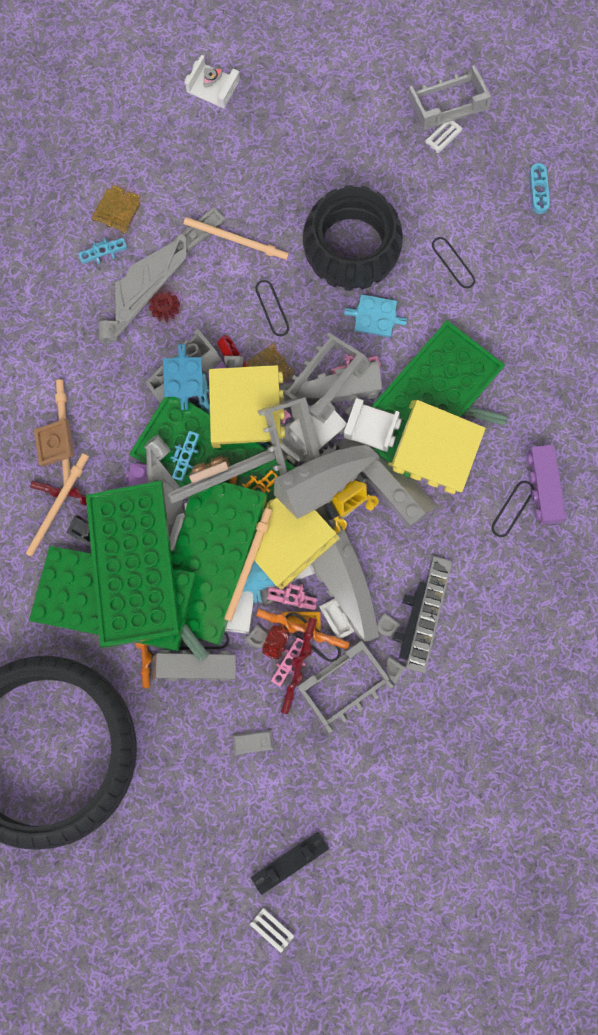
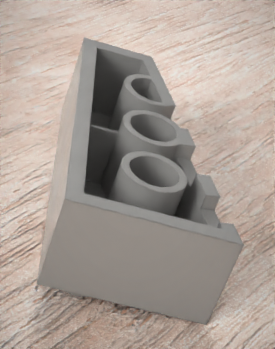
[146,328,222,403]
[151,650,235,681]

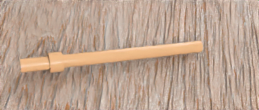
[184,217,289,260]
[55,379,72,489]
[25,453,89,557]
[224,508,273,621]

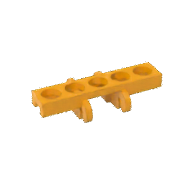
[242,470,278,493]

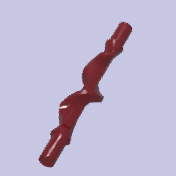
[30,481,87,506]
[281,617,317,714]

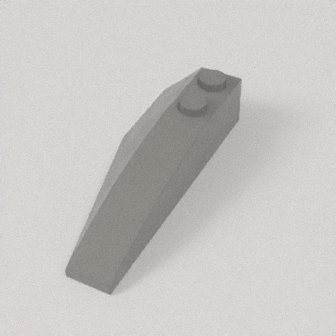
[280,361,382,403]
[336,438,438,530]
[274,445,379,519]
[311,526,379,643]

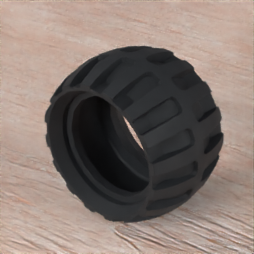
[303,185,403,291]

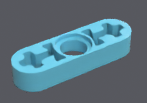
[529,163,550,214]

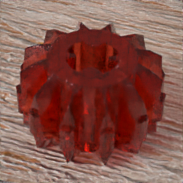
[149,290,180,322]
[262,625,290,660]

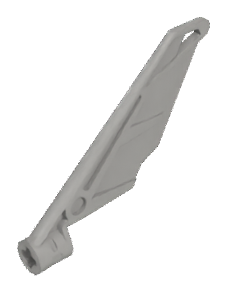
[98,234,187,343]
[144,435,184,538]

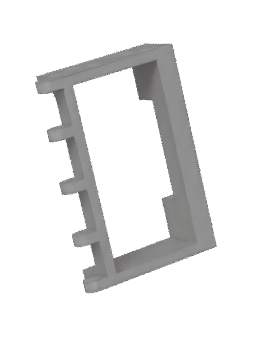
[406,65,491,130]
[282,332,371,423]
[257,397,320,476]
[297,641,393,734]

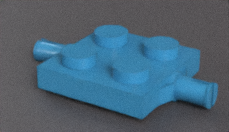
[163,344,203,410]

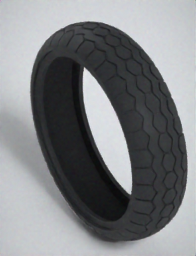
[0,656,137,850]

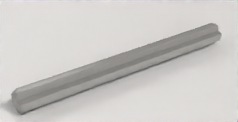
[168,450,275,503]

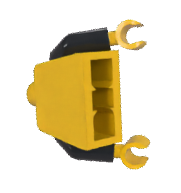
[324,480,379,534]

